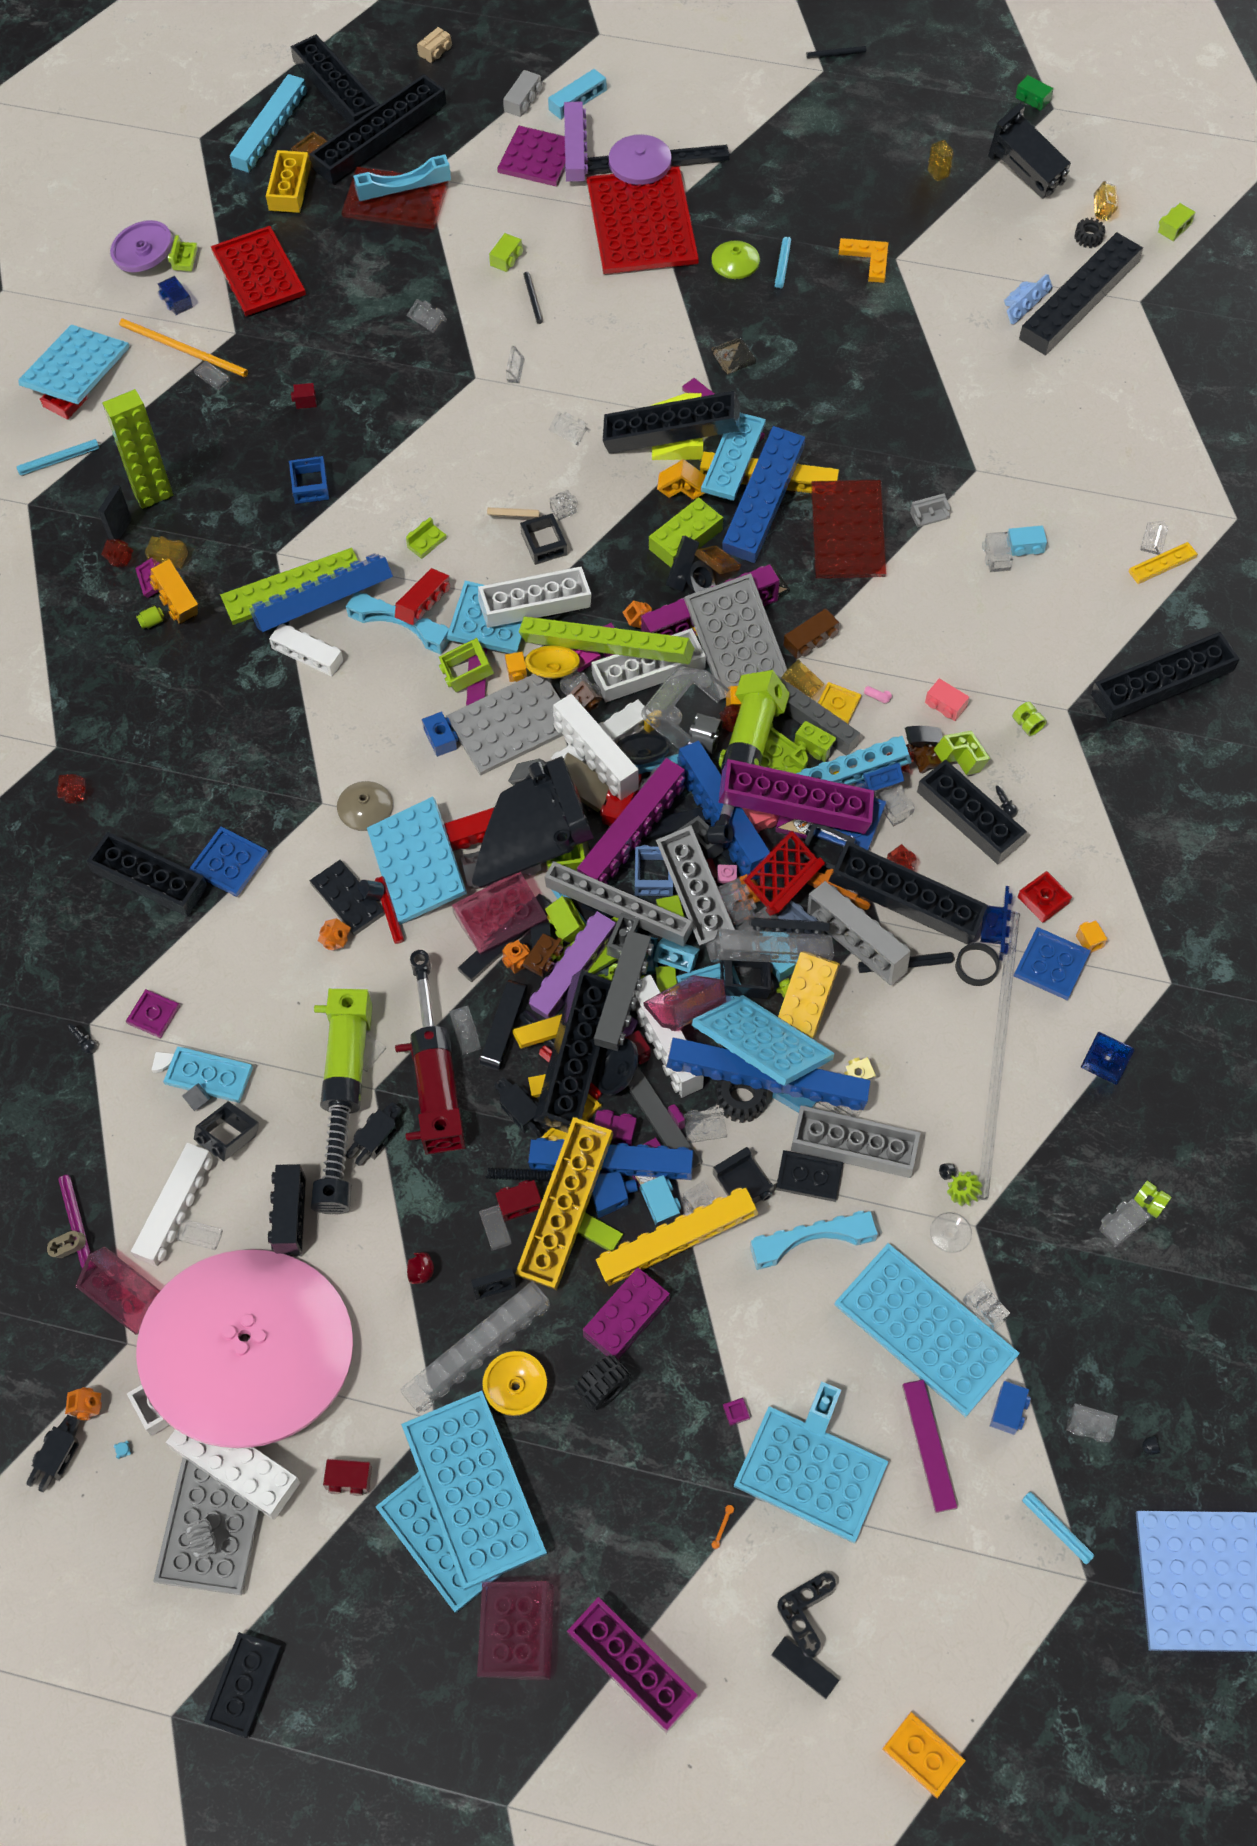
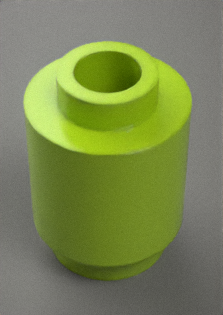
[136,606,164,629]

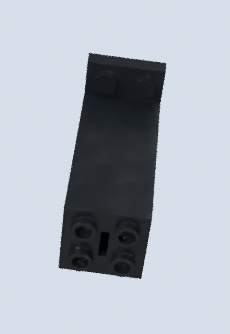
[988,102,1071,199]

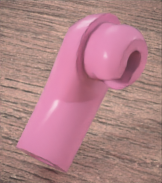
[864,686,892,703]

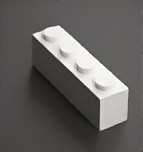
[269,624,343,677]

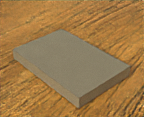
[564,752,609,812]

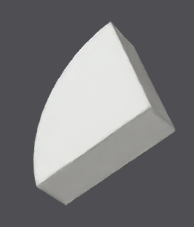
[152,1052,174,1073]

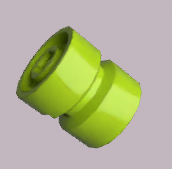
[1012,701,1047,736]
[1132,1180,1172,1219]

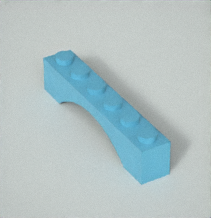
[353,154,451,201]
[346,592,450,655]
[750,1211,878,1270]

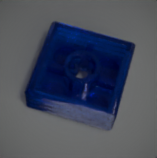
[1081,1032,1134,1085]

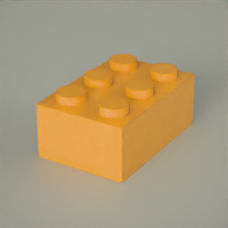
[150,559,198,624]

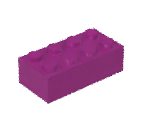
[583,1267,670,1360]

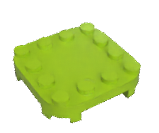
[718,723,808,775]

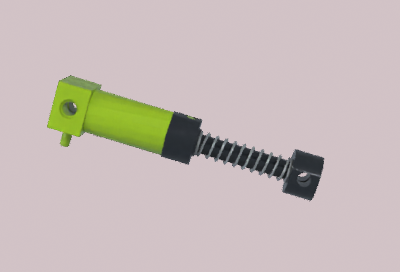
[311,988,373,1215]

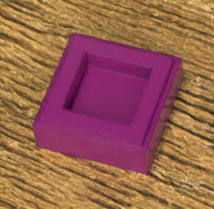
[668,1104,685,1130]
[723,1398,750,1426]

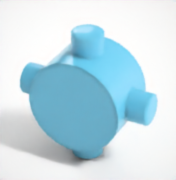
[114,1441,131,1459]

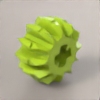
[947,1171,982,1207]

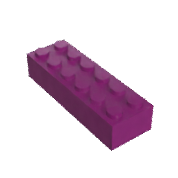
[567,1597,698,1734]

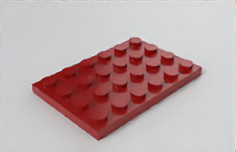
[210,226,306,316]

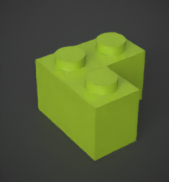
[934,730,990,775]

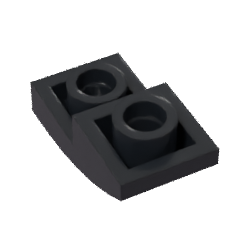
[905,726,943,748]

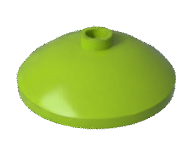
[712,241,760,279]

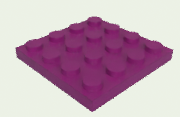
[497,125,566,187]

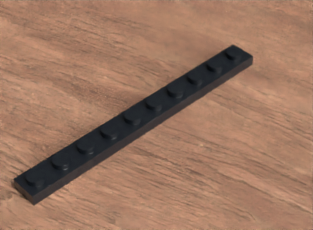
[584,144,730,174]

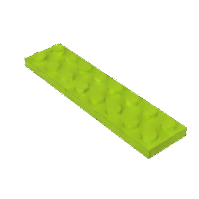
[220,547,358,625]

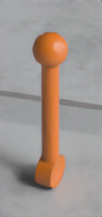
[711,1505,734,1549]

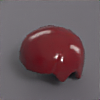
[407,1252,434,1284]

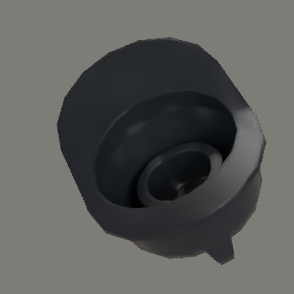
[687,561,715,593]

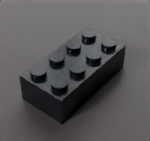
[268,1164,306,1256]

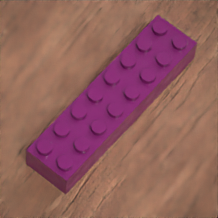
[641,564,780,635]
[577,758,685,884]
[718,759,874,834]

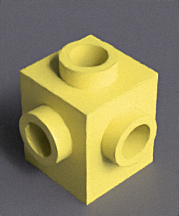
[844,1057,876,1080]

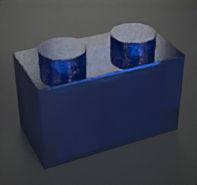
[158,276,193,315]

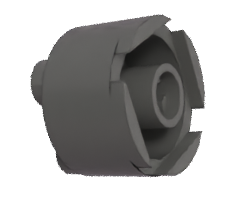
[688,713,723,754]

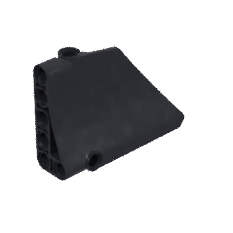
[472,756,594,888]

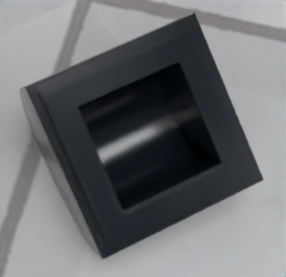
[357,879,384,901]

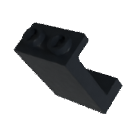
[713,1147,774,1205]

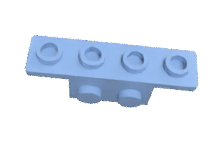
[1004,274,1053,324]

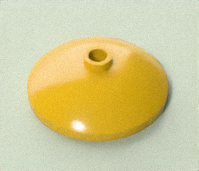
[525,646,580,679]
[483,1351,547,1416]

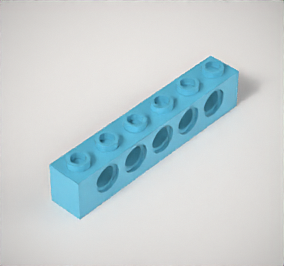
[796,735,912,785]

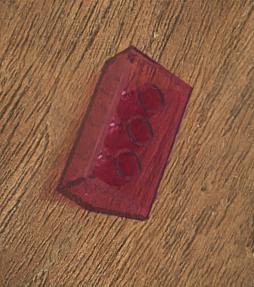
[643,975,726,1031]
[75,1247,161,1335]

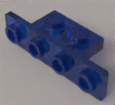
[980,886,1013,961]

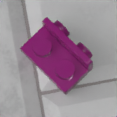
[135,558,161,598]

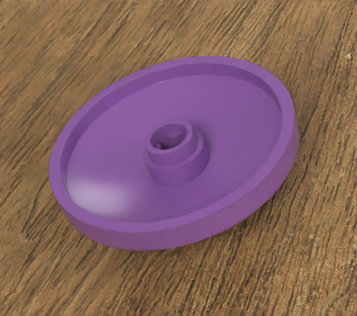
[609,134,671,185]
[110,220,173,272]

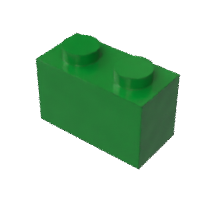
[1015,75,1054,111]

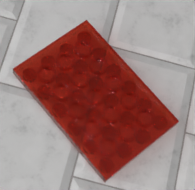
[342,167,449,229]
[811,480,886,578]

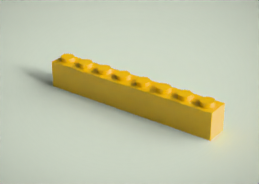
[700,452,839,497]
[596,1188,759,1286]

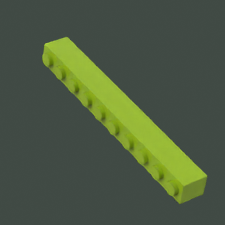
[519,616,695,664]

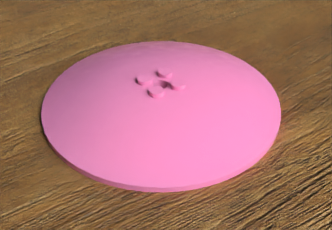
[136,1249,353,1448]

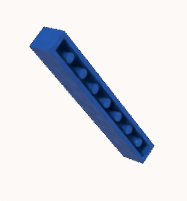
[528,1138,694,1180]

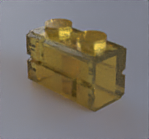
[928,140,954,181]
[1094,181,1118,221]
[145,536,188,568]
[781,659,824,699]

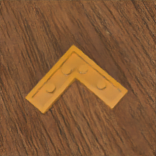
[839,238,888,283]

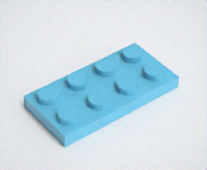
[163,1046,253,1103]

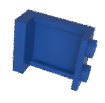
[855,762,904,791]

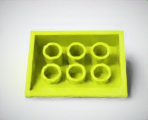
[651,393,703,460]

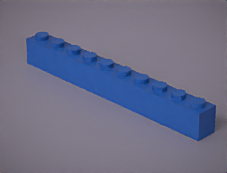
[666,1037,870,1110]

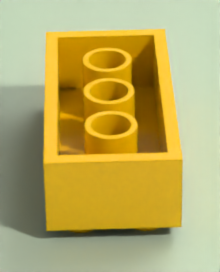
[266,150,311,213]
[778,951,840,1039]

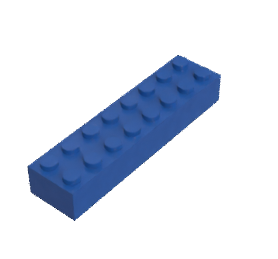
[722,426,805,563]
[249,553,393,632]
[677,741,771,880]

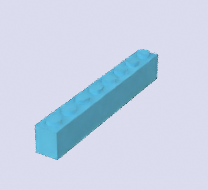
[230,74,307,173]

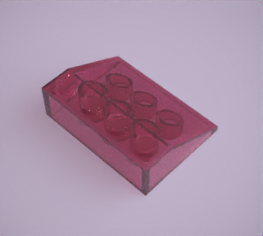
[452,872,547,954]
[477,1581,554,1680]

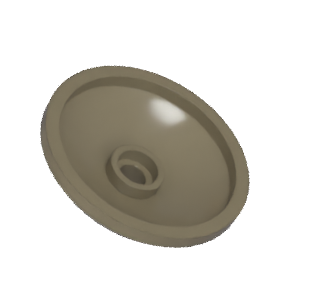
[337,781,393,831]

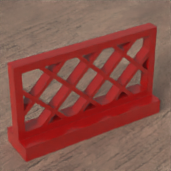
[743,831,825,916]

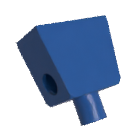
[592,1172,638,1218]

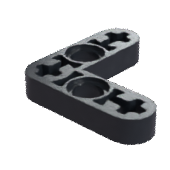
[777,1573,836,1658]

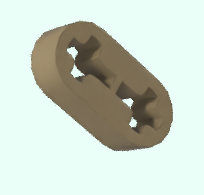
[47,1231,86,1258]

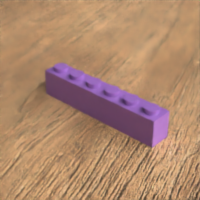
[564,102,588,181]
[529,911,616,1019]

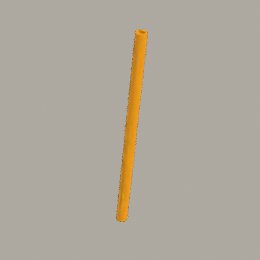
[119,318,248,377]

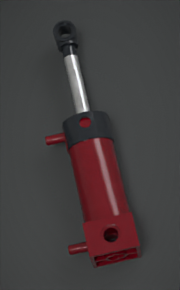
[395,950,465,1155]

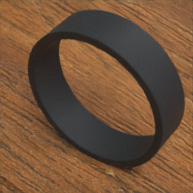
[955,943,1000,986]

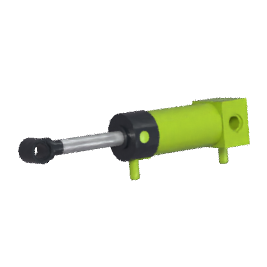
[707,670,790,844]

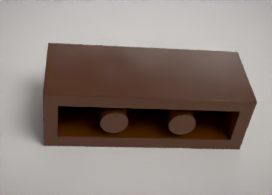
[783,608,839,659]

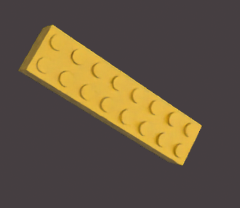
[515,1117,613,1290]

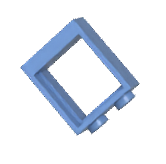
[635,845,673,896]

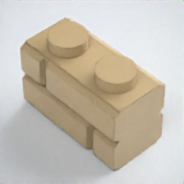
[417,27,452,63]

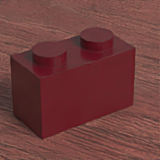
[495,1180,542,1222]
[323,1459,372,1496]

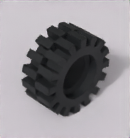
[1074,218,1106,248]

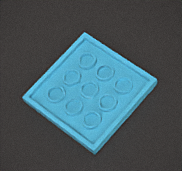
[447,581,522,654]

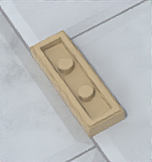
[487,507,540,518]

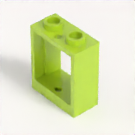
[439,638,494,692]

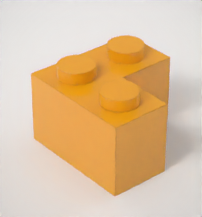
[657,459,706,500]

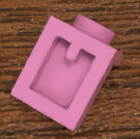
[717,865,737,885]

